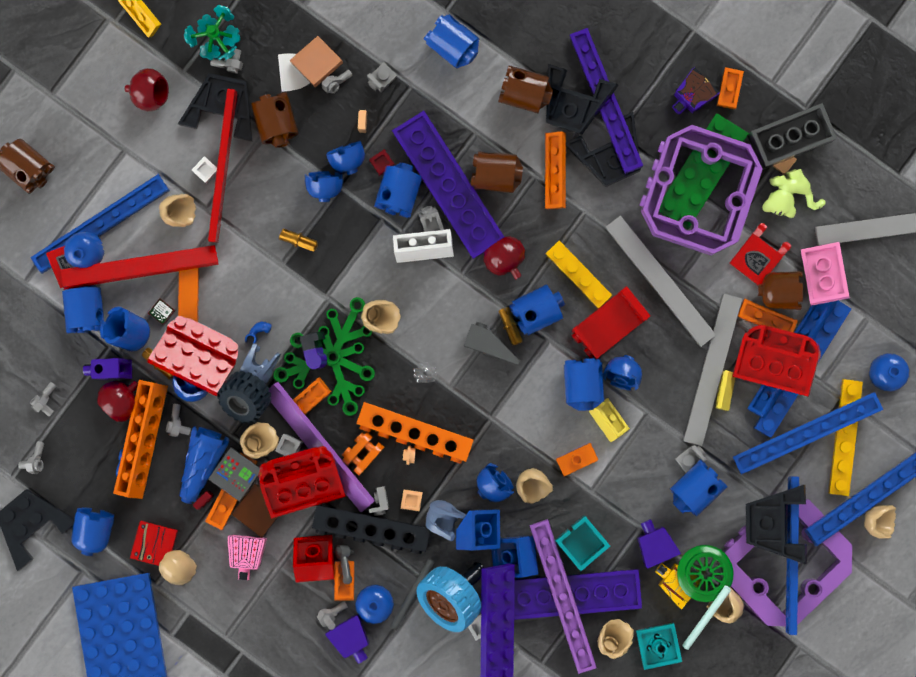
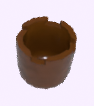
[758,271,803,310]

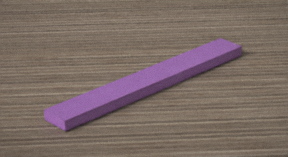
[269,382,375,512]
[529,519,597,674]

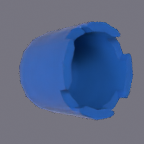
[100,307,150,352]
[71,507,114,556]

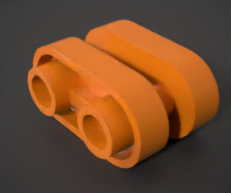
[342,432,385,476]

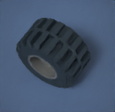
[217,371,271,424]

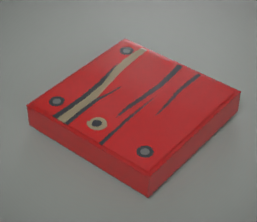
[130,520,178,566]

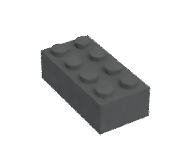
[747,103,837,170]

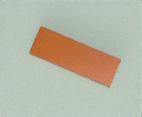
[178,268,199,322]
[737,299,798,332]

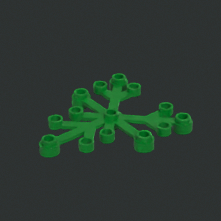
[273,297,375,416]

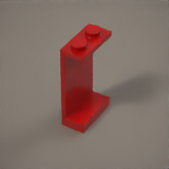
[571,286,650,359]

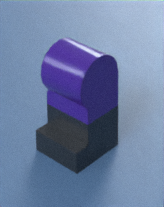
[300,332,328,369]

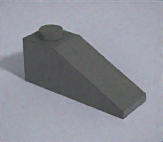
[464,322,520,365]

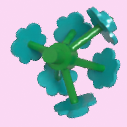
[184,5,240,60]

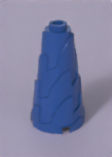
[179,427,229,504]

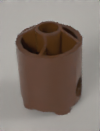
[498,65,553,114]
[251,92,299,148]
[0,139,55,194]
[471,151,523,193]

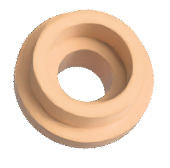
[403,446,416,465]

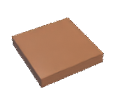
[290,36,343,87]

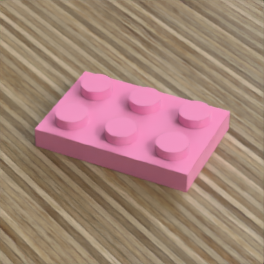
[801,242,850,306]

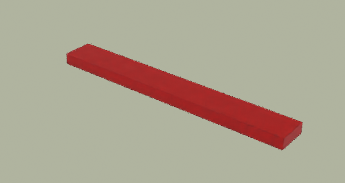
[208,89,237,243]
[61,245,219,290]

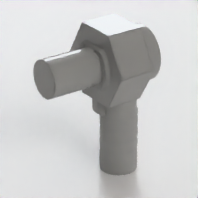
[210,49,243,74]
[322,70,352,93]
[30,382,57,416]
[166,404,191,437]
[18,441,44,474]
[317,601,348,630]

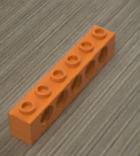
[113,380,168,499]
[356,402,473,464]

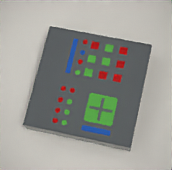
[208,447,260,501]

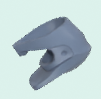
[239,343,281,385]
[426,500,466,541]

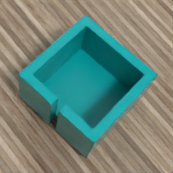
[555,515,610,571]

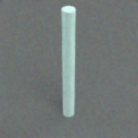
[682,585,731,650]

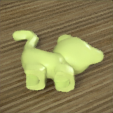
[763,169,826,218]

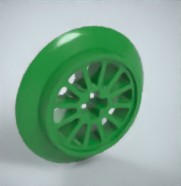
[677,545,734,602]

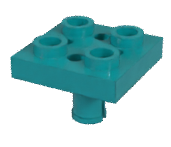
[636,623,682,670]

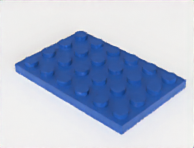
[72,572,167,677]

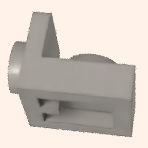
[367,62,397,92]
[418,206,444,232]
[674,445,706,473]
[369,486,389,516]

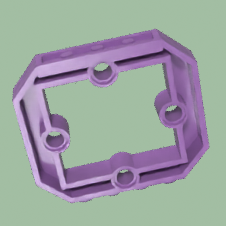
[639,125,763,256]
[723,499,852,626]

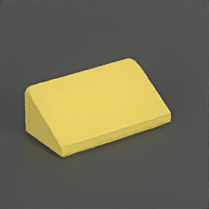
[715,370,736,411]
[589,398,630,442]

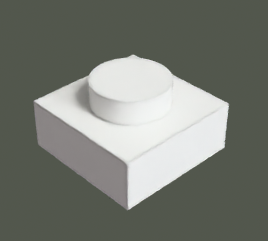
[192,156,217,184]
[468,614,481,641]

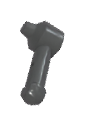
[335,544,354,584]

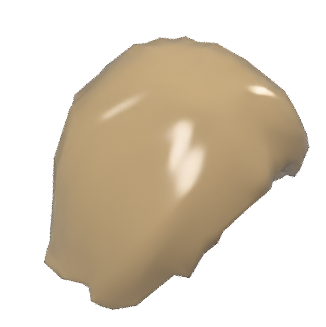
[159,194,196,227]
[361,300,401,334]
[240,422,279,459]
[516,468,553,504]
[864,505,896,539]
[159,550,197,585]
[707,587,744,623]
[597,619,634,659]

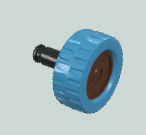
[416,562,485,632]

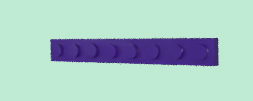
[570,28,643,174]

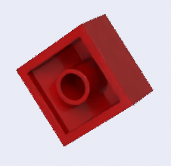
[293,535,335,582]

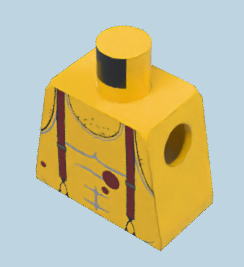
[655,563,700,609]

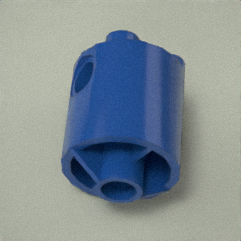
[424,14,480,68]
[374,162,422,218]
[509,284,565,335]
[62,285,104,333]
[564,358,605,411]
[670,459,727,517]

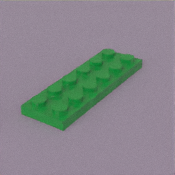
[659,113,749,230]

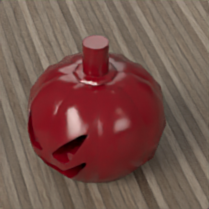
[125,68,169,112]
[483,236,525,280]
[97,380,138,422]

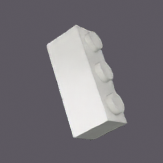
[393,229,454,263]

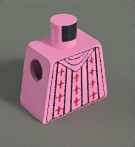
[228,535,267,580]

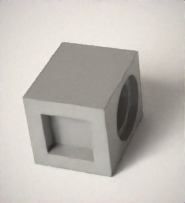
[275,434,303,456]

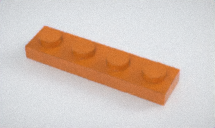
[545,131,566,209]
[205,453,258,530]

